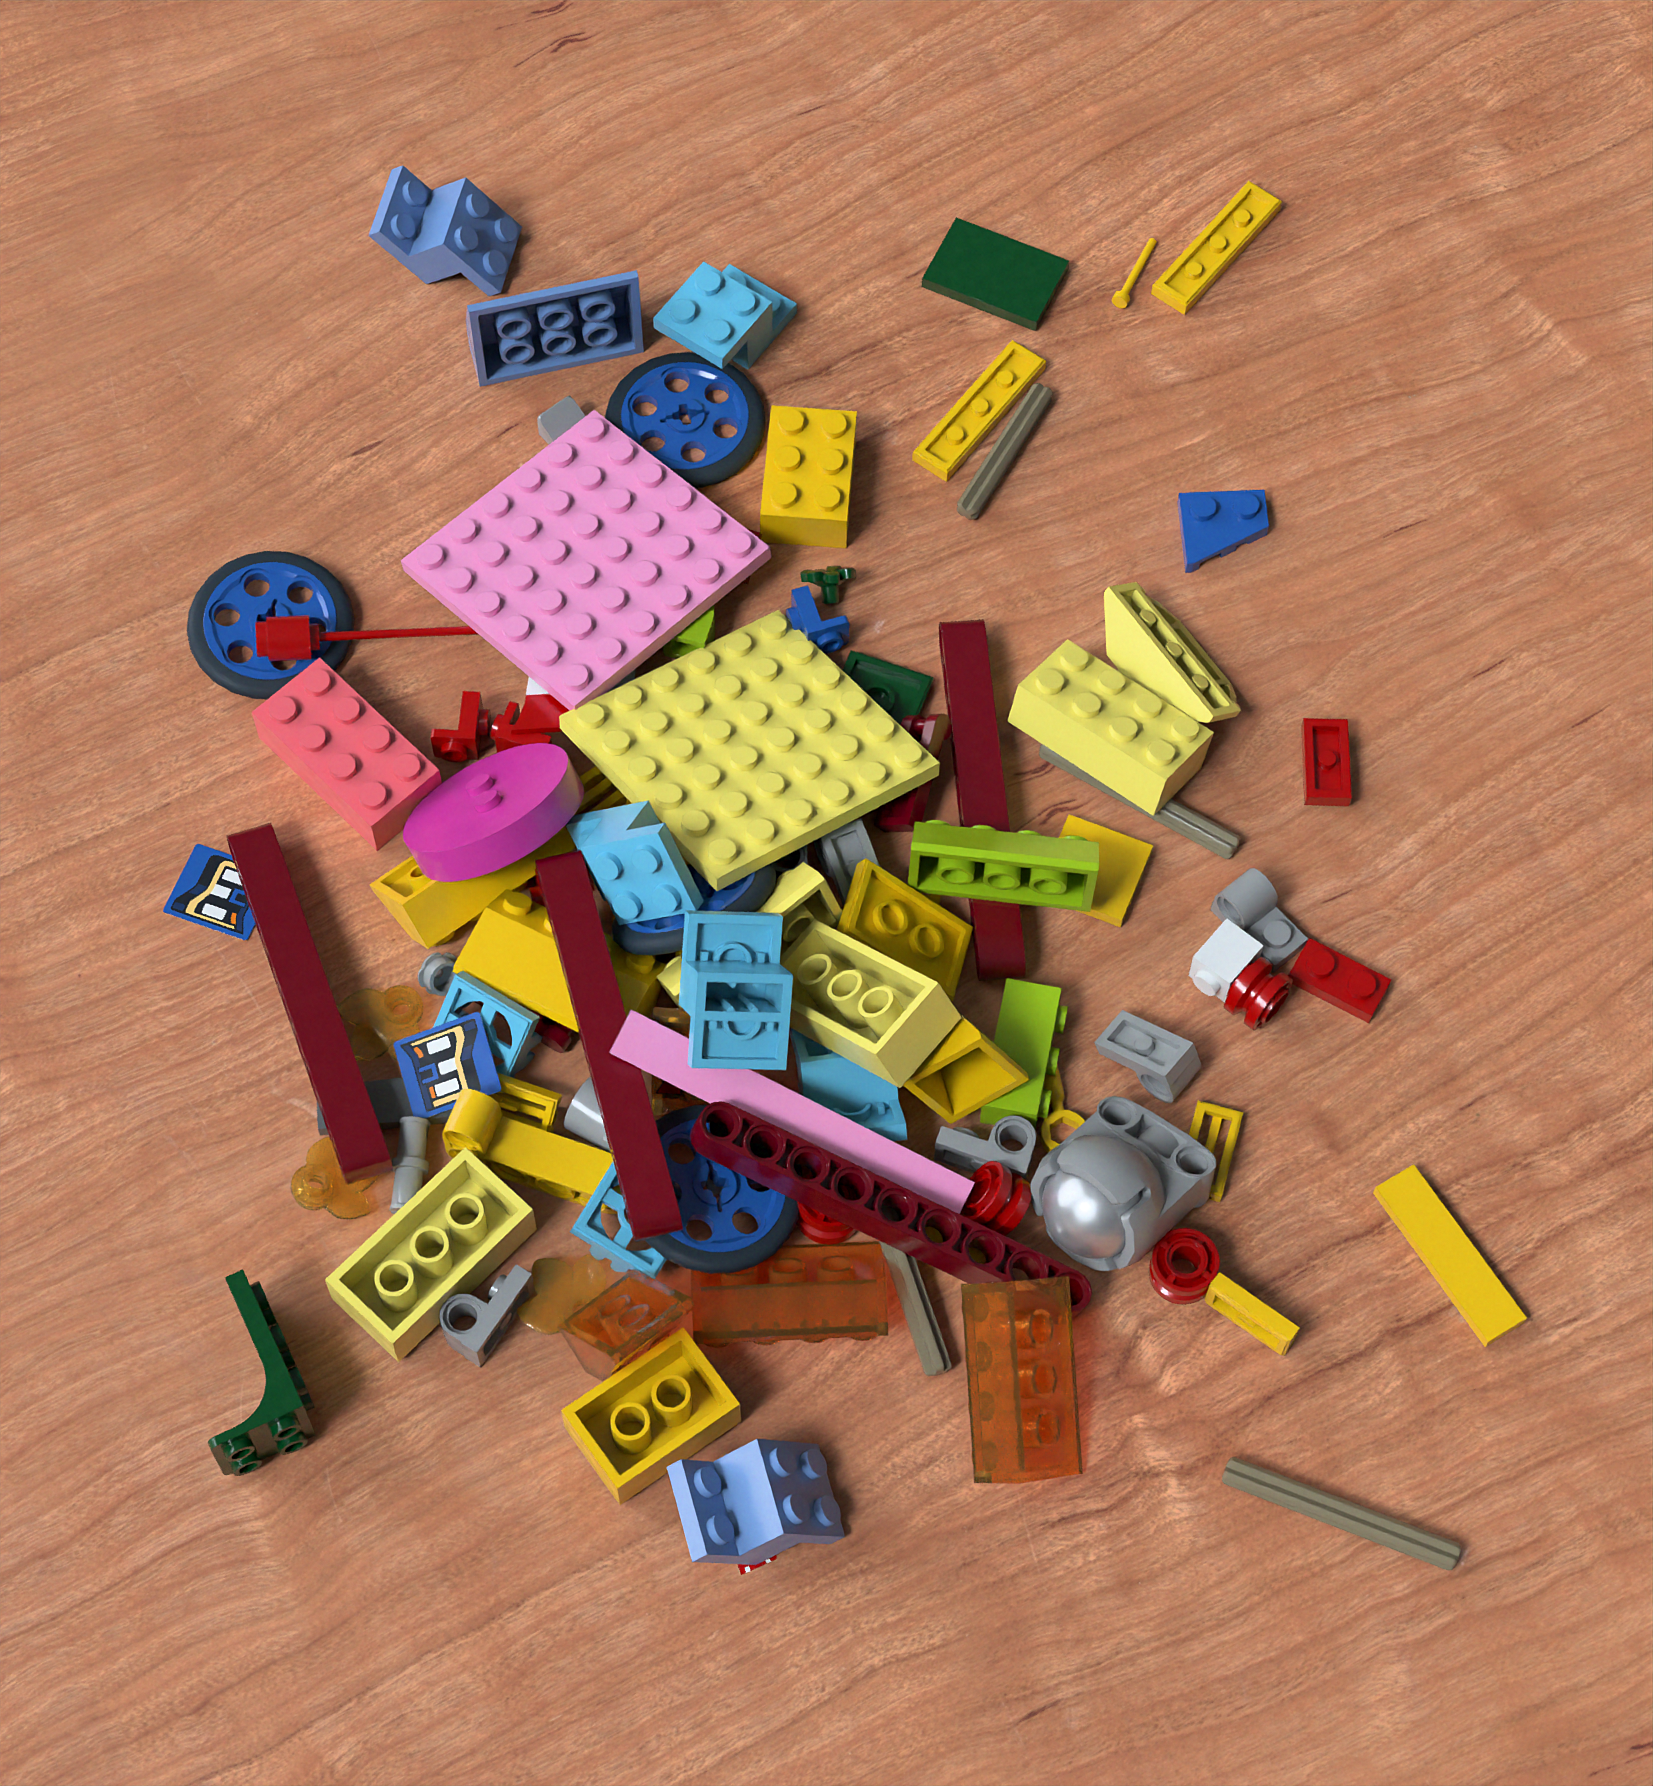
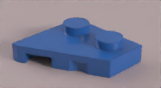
[1177,490,1269,573]

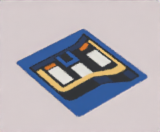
[163,844,255,940]
[394,1012,501,1119]

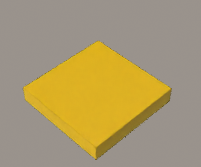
[1059,814,1153,928]

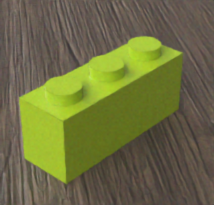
[980,978,1068,1130]

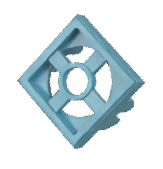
[433,971,542,1094]
[570,1161,688,1283]

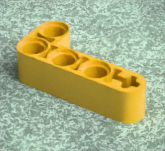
[442,1089,622,1214]

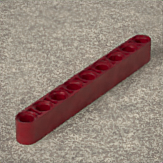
[939,619,1026,981]
[226,823,393,1185]
[535,849,683,1242]
[690,1101,1092,1325]

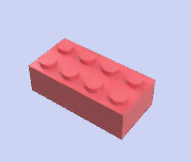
[252,657,442,851]

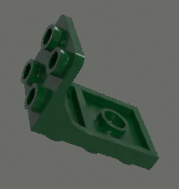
[208,1269,316,1476]

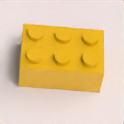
[760,405,857,548]
[561,1327,741,1505]

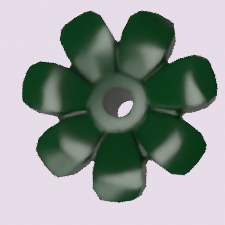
[800,565,856,604]

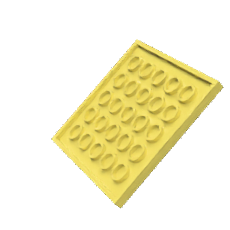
[559,610,940,891]

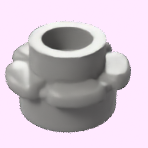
[418,952,457,996]

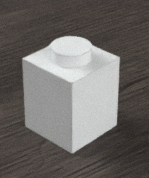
[1188,919,1264,1003]

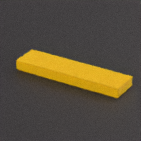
[1151,181,1282,315]
[912,340,1046,482]
[1373,1164,1527,1347]

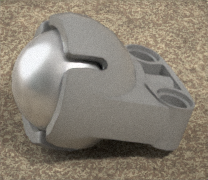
[1030,1096,1216,1271]

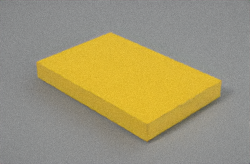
[837,858,973,1002]

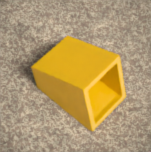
[903,1010,1029,1124]

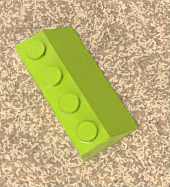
[908,820,1099,912]

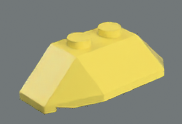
[1104,582,1241,723]

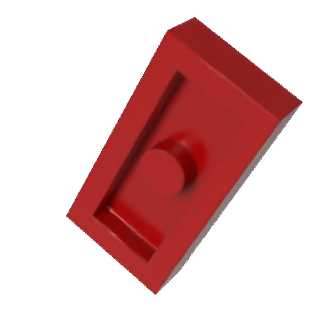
[1301,718,1352,806]
[1288,938,1392,1023]

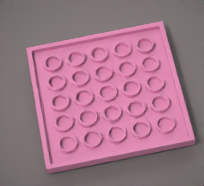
[401,410,771,711]

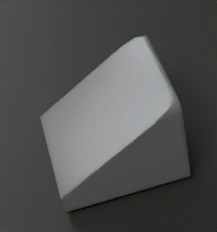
[537,395,585,444]

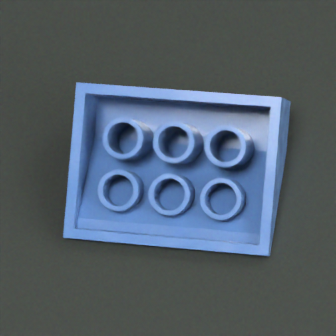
[466,270,644,387]

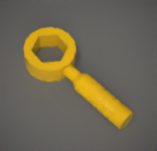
[1040,1064,1085,1153]

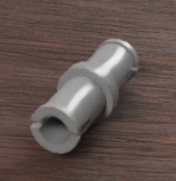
[389,1116,430,1214]

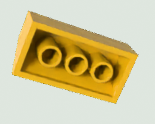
[370,826,576,949]
[452,889,666,1033]

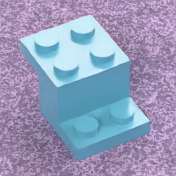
[653,261,797,369]
[565,800,704,925]
[679,910,793,1070]
[789,1027,907,1141]

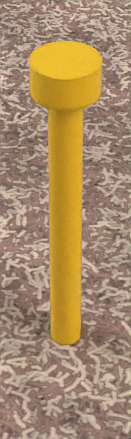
[1112,238,1157,308]

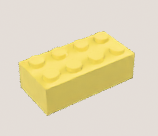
[1008,639,1214,816]
[780,919,962,1088]
[325,1147,537,1362]

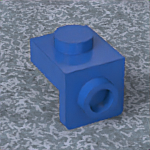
[786,585,850,653]

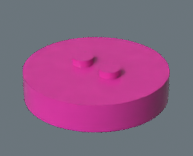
[403,743,584,882]

